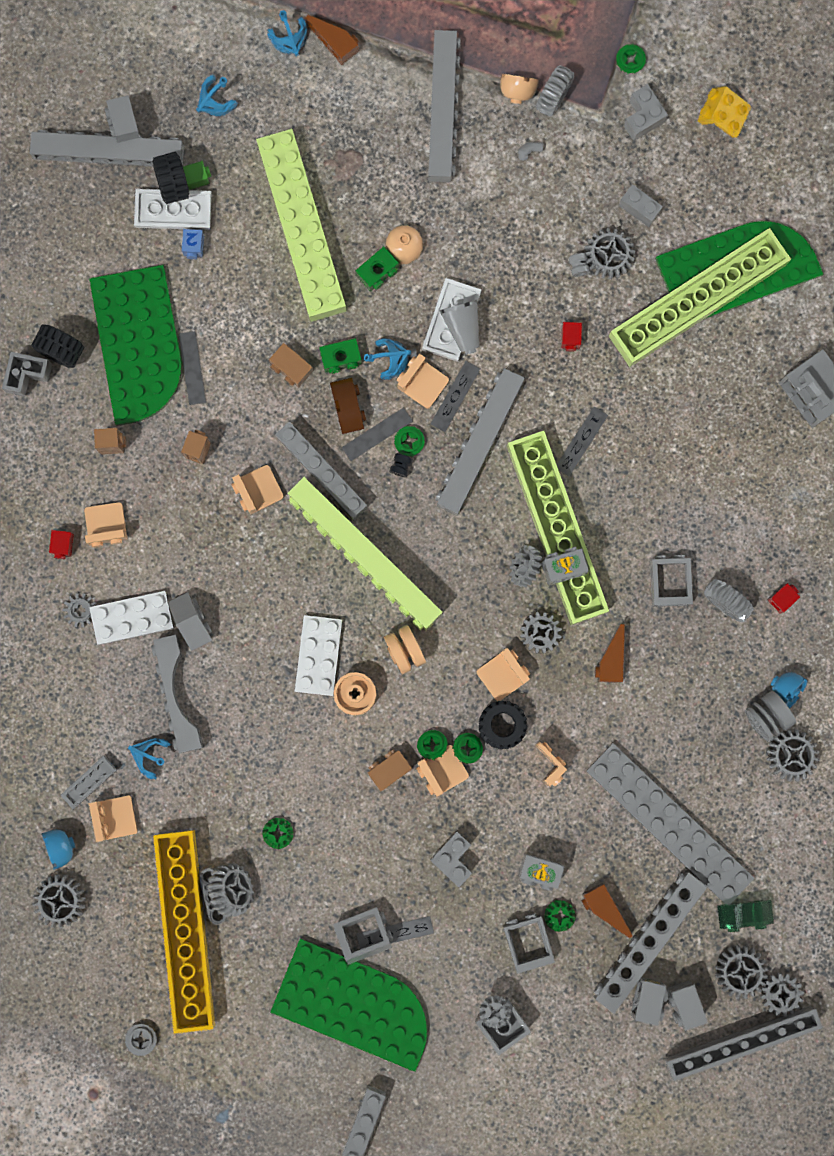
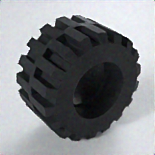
[153,152,189,204]
[31,324,85,368]
[478,700,528,749]

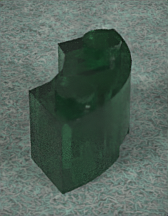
[717,900,774,932]

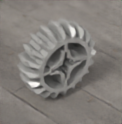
[536,65,574,116]
[584,228,635,279]
[704,579,754,622]
[767,730,820,782]
[207,863,255,917]
[32,875,86,928]
[715,945,768,999]

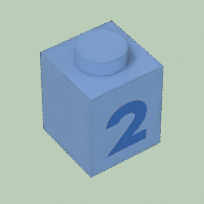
[182,229,204,259]

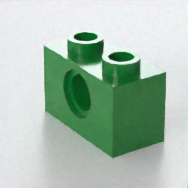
[355,246,399,292]
[319,338,362,374]

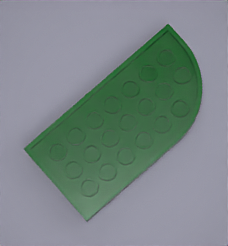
[655,221,824,320]
[89,265,182,426]
[270,938,427,1072]

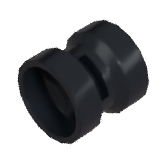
[389,453,413,478]

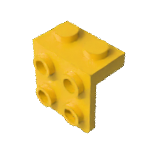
[697,86,751,138]

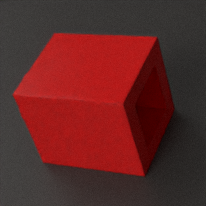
[561,322,582,352]
[49,530,74,560]
[767,583,800,614]

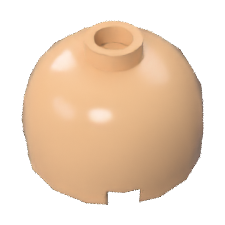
[500,74,539,104]
[386,225,423,264]

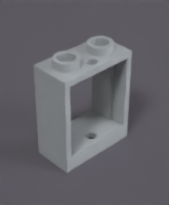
[650,555,693,607]
[333,907,394,965]
[503,913,555,974]

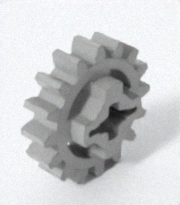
[509,545,542,588]
[520,612,562,654]
[760,973,804,1017]

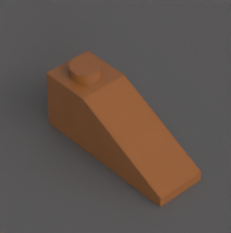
[305,15,359,65]
[595,624,625,683]
[581,883,633,938]

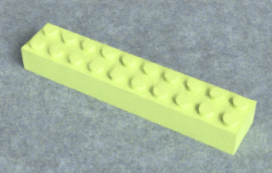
[256,129,347,322]
[609,228,791,367]
[507,431,609,625]
[288,477,442,631]

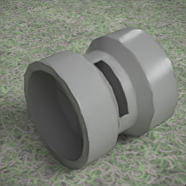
[568,253,590,277]

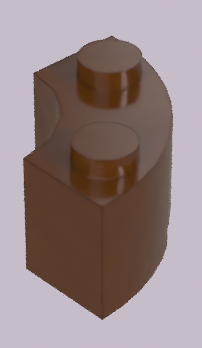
[330,378,366,434]

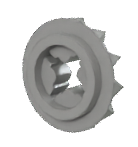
[479,996,511,1028]
[125,1023,157,1056]

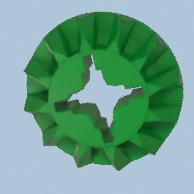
[616,44,646,74]
[394,426,425,456]
[417,730,448,760]
[452,733,483,764]
[262,818,294,849]
[544,900,576,932]

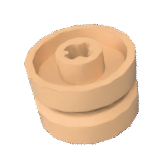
[384,625,426,675]
[333,672,377,716]

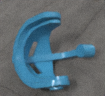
[267,10,307,57]
[196,75,238,116]
[364,338,411,380]
[128,738,171,780]

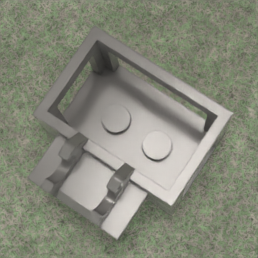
[779,350,834,429]

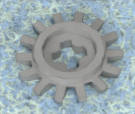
[63,593,96,627]

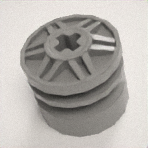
[745,691,796,742]

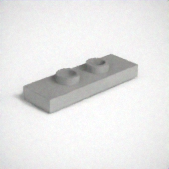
[60,756,117,809]

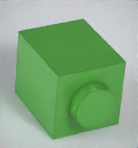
[183,161,211,190]

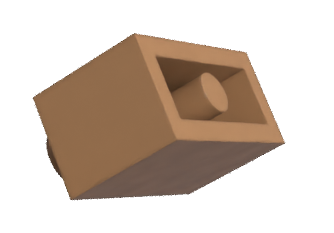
[269,343,313,388]
[94,428,127,455]
[181,430,211,464]
[368,749,412,791]

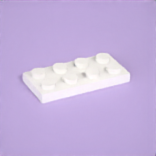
[134,189,212,230]
[422,278,481,362]
[89,591,174,645]
[295,615,342,696]

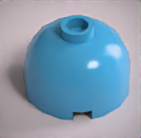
[770,672,808,709]
[41,829,76,870]

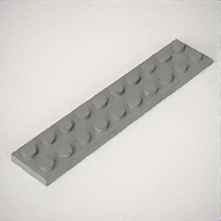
[586,743,754,906]

